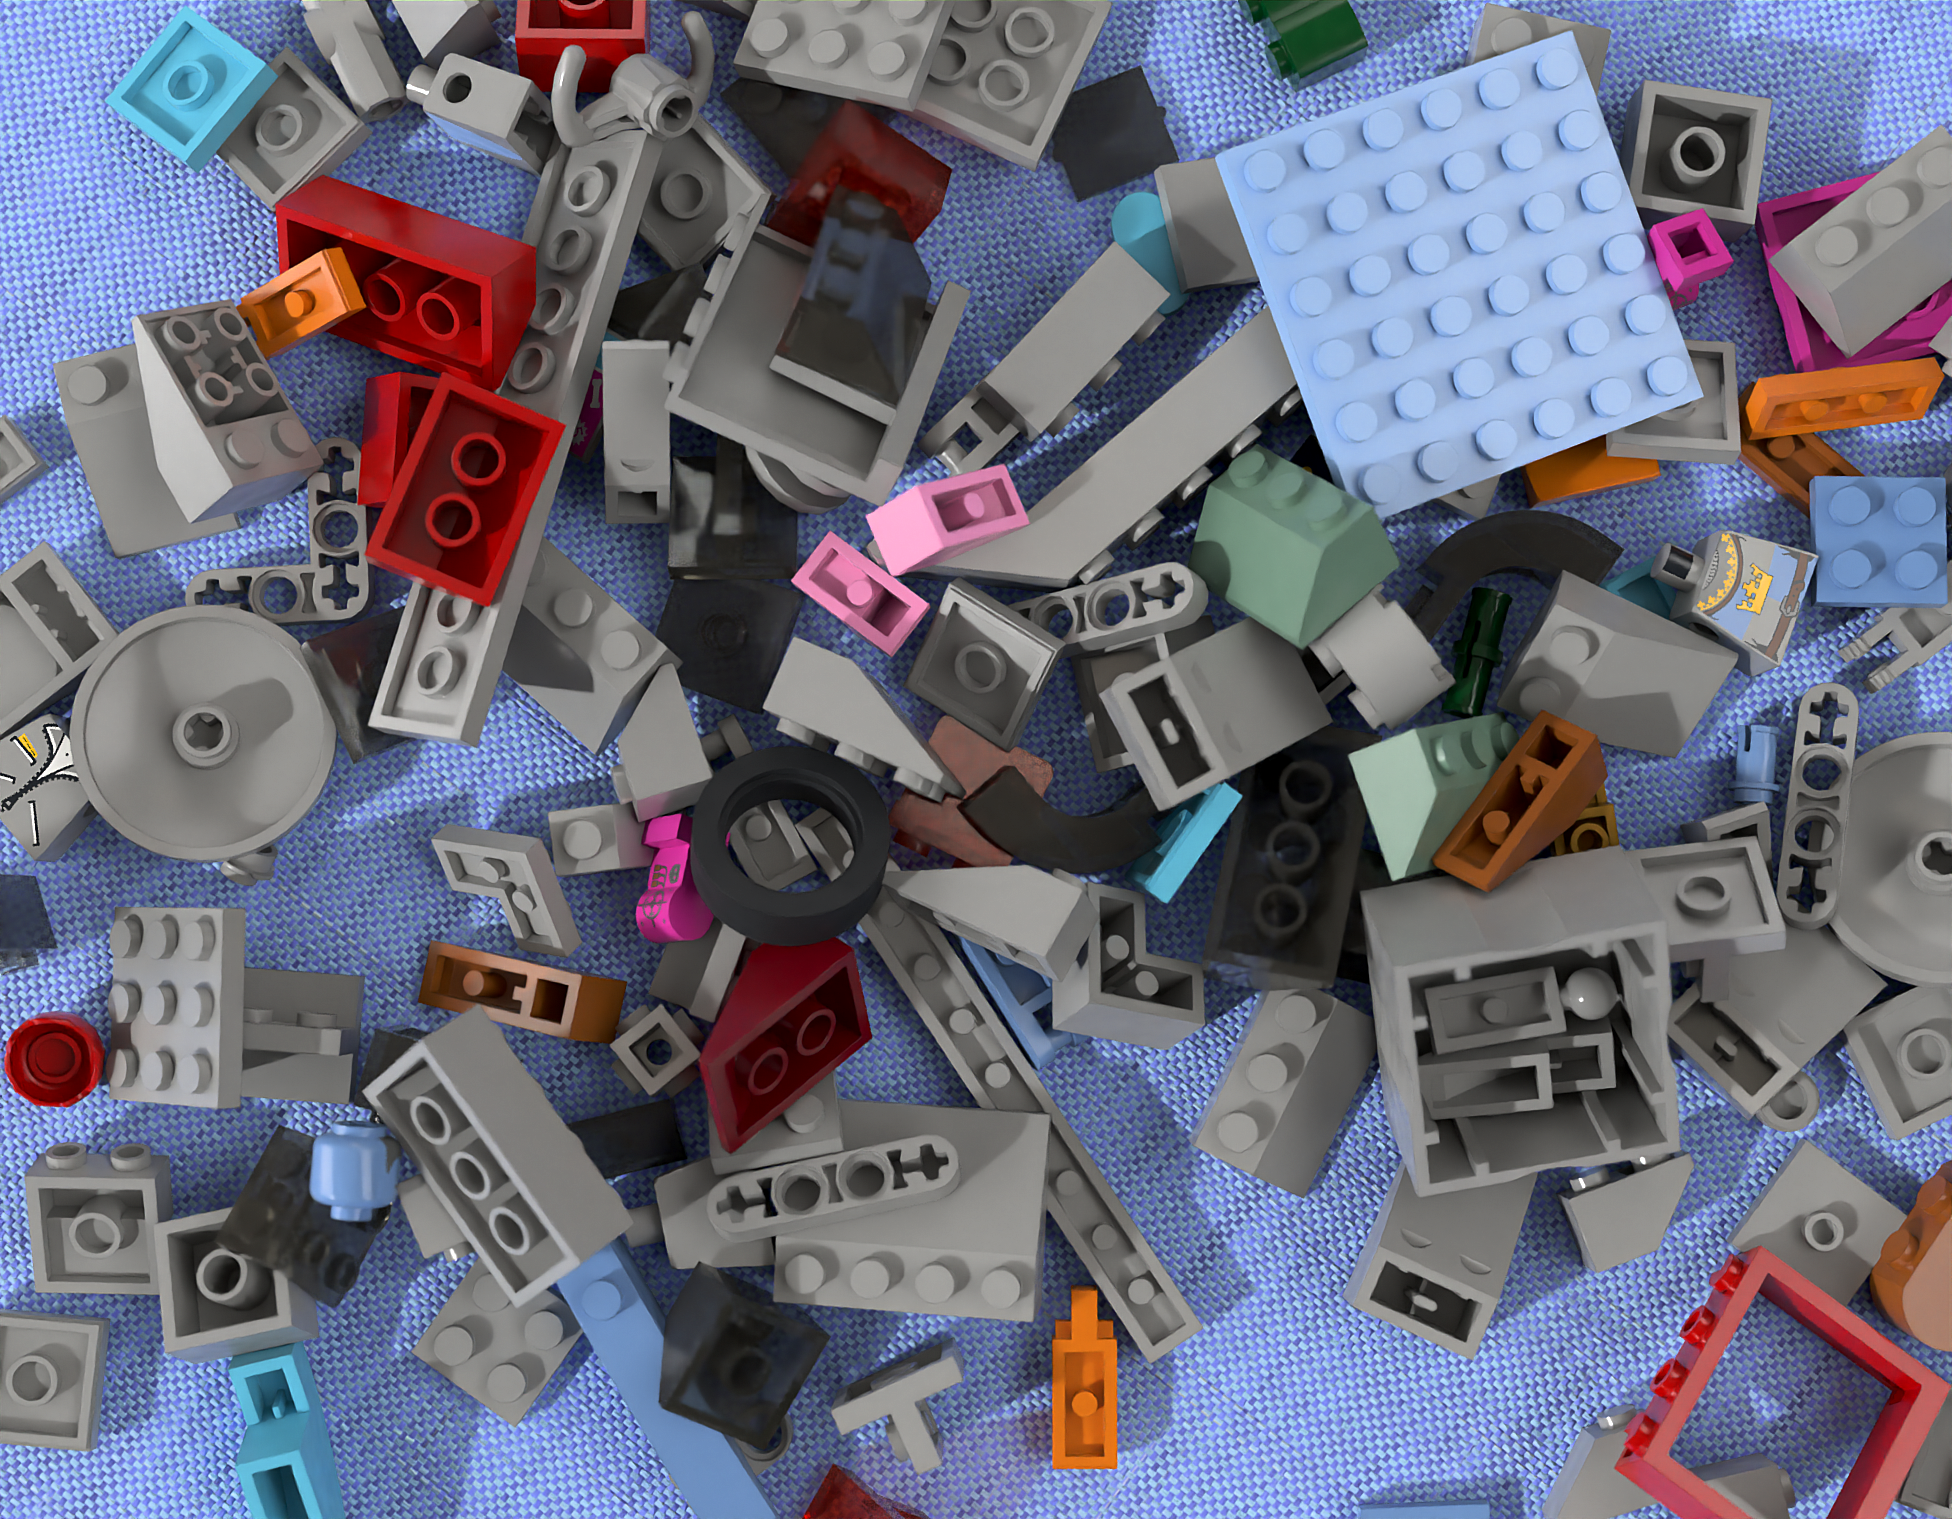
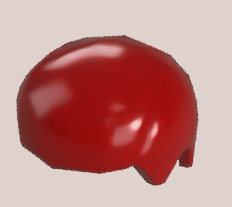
[4,1010,106,1108]

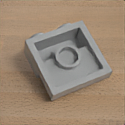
[24,1142,174,1295]

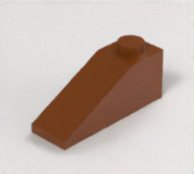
[1431,710,1608,893]
[418,940,627,1044]

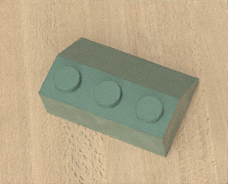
[1187,444,1401,649]
[1348,712,1520,881]

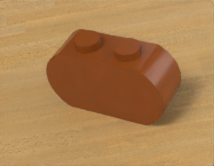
[1870,1160,1952,1352]

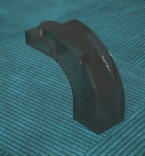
[1403,510,1625,643]
[956,765,1184,873]

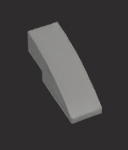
[1417,1011,1616,1120]

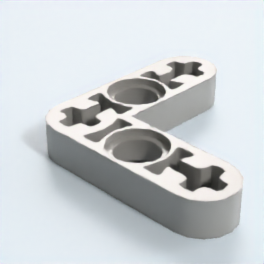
[185,437,375,626]

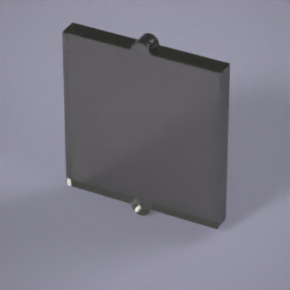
[1051,65,1180,203]

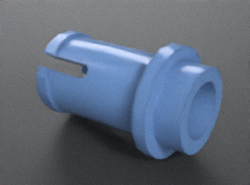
[1728,725,1780,806]

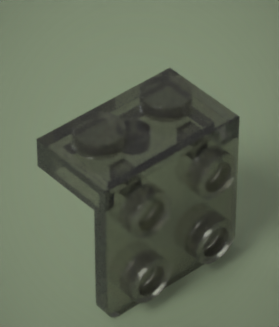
[214,1125,393,1308]

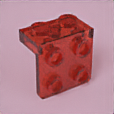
[888,715,1054,869]

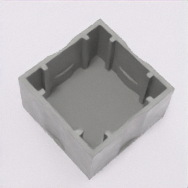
[1360,845,1681,1198]

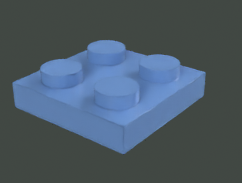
[1809,476,1948,608]

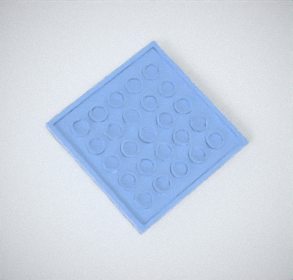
[1214,30,1704,520]

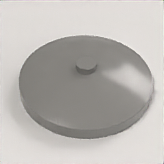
[70,604,338,863]
[1807,732,1952,988]

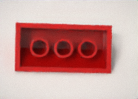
[275,175,536,392]

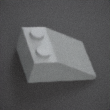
[53,343,241,559]
[1497,570,1739,758]

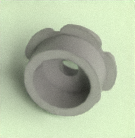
[220,845,278,886]

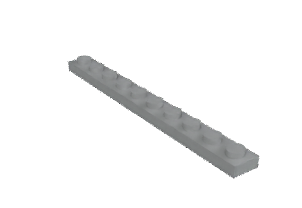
[794,808,1203,1364]

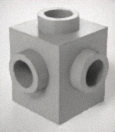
[609,1004,705,1099]

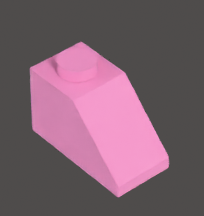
[866,464,1030,577]

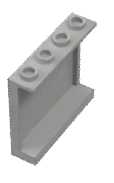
[662,193,971,507]

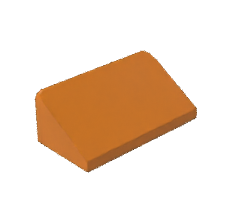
[1520,434,1661,509]

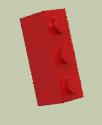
[364,372,567,608]

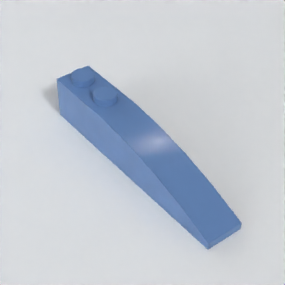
[556,1235,781,1519]

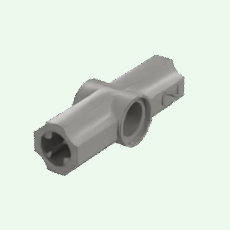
[302,0,411,124]

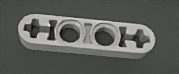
[1006,562,1208,659]
[1776,682,1859,930]
[706,1134,961,1242]

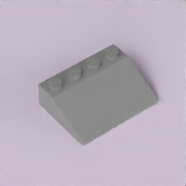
[773,1098,1051,1322]

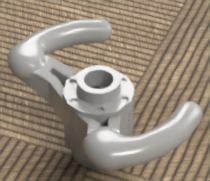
[551,11,715,147]

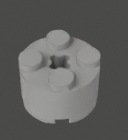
[1308,583,1456,731]

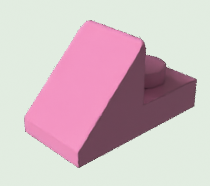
[791,531,931,658]

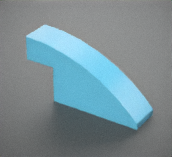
[228,1341,346,1519]

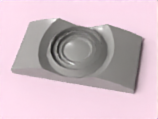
[0,541,120,740]

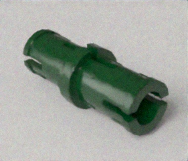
[1441,587,1513,719]

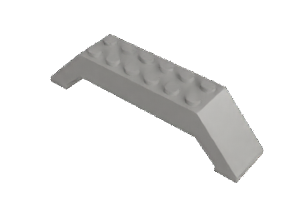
[866,305,1304,593]

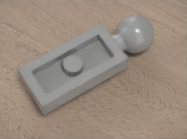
[1421,966,1617,1056]

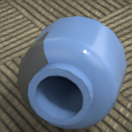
[309,1120,402,1221]

